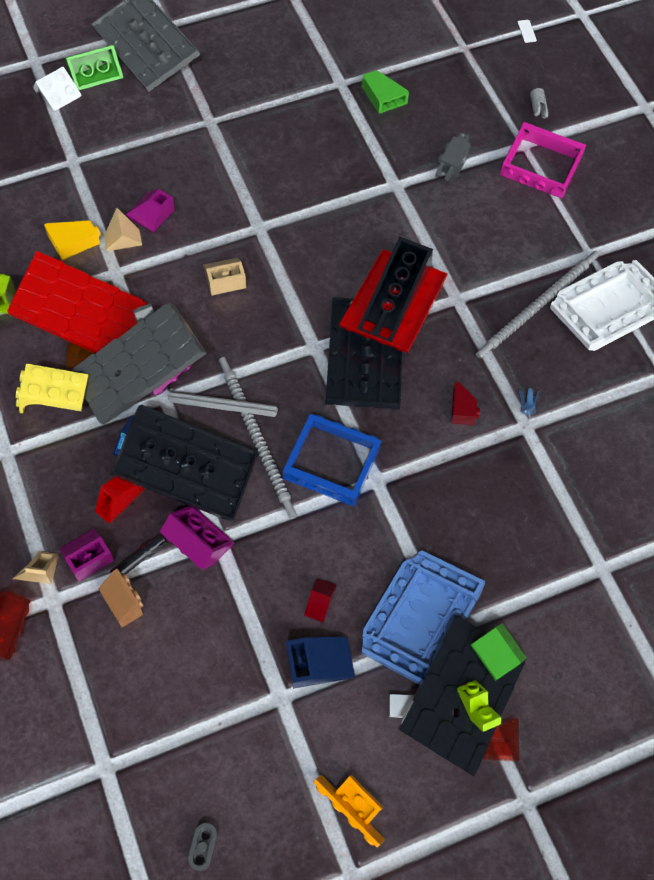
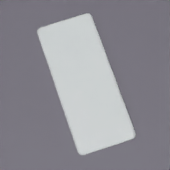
[518,20,537,43]

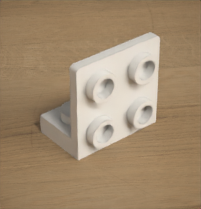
[33,67,81,111]

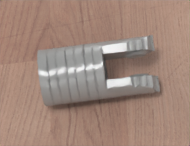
[530,88,548,119]

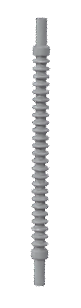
[476,251,599,359]

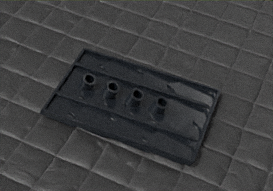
[325,297,402,409]
[110,404,259,521]
[398,614,525,777]

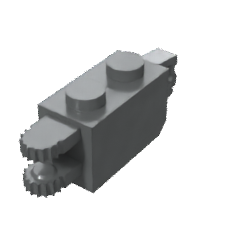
[435,132,471,181]

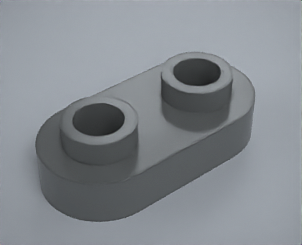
[188,823,217,871]

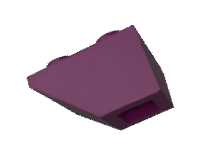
[126,189,175,233]

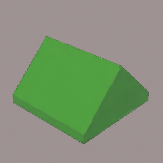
[471,623,527,681]

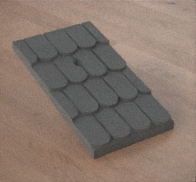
[91,0,200,92]
[71,303,207,424]

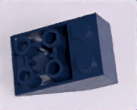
[286,637,355,689]

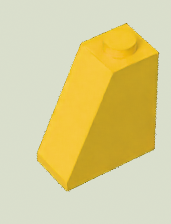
[44,220,101,260]

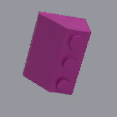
[160,506,235,570]

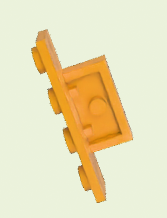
[313,775,385,848]

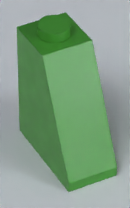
[362,70,409,114]

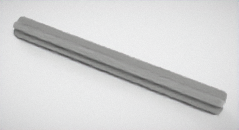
[168,391,278,417]

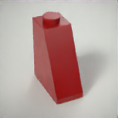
[95,477,146,523]

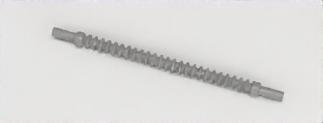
[219,357,297,519]

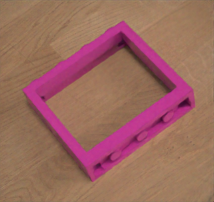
[500,122,586,199]

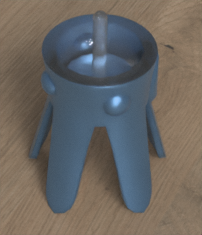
[519,388,539,417]

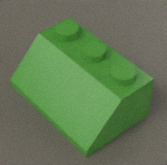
[65,45,124,90]

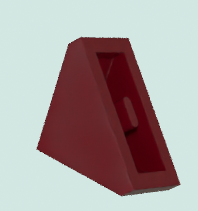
[304,579,337,623]

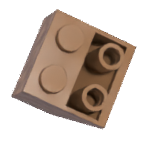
[98,569,144,627]

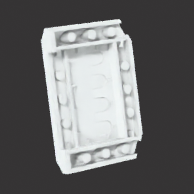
[550,260,654,351]

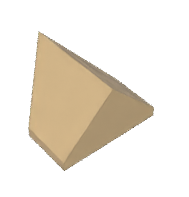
[105,208,142,251]
[12,551,58,584]

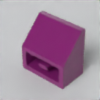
[59,528,114,582]

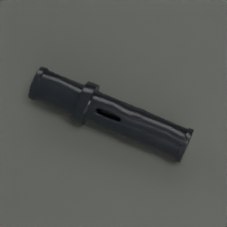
[110,533,167,574]

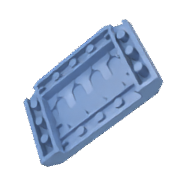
[362,550,485,685]

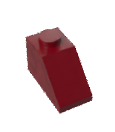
[451,382,480,426]

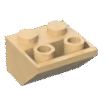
[203,257,246,296]

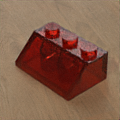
[0,591,31,661]

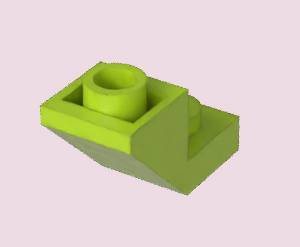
[458,680,501,732]

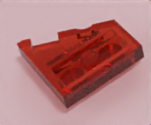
[482,718,519,762]

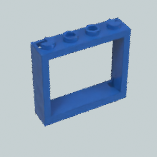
[283,414,381,507]

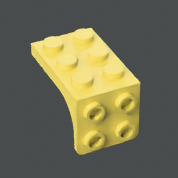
[16,364,88,413]

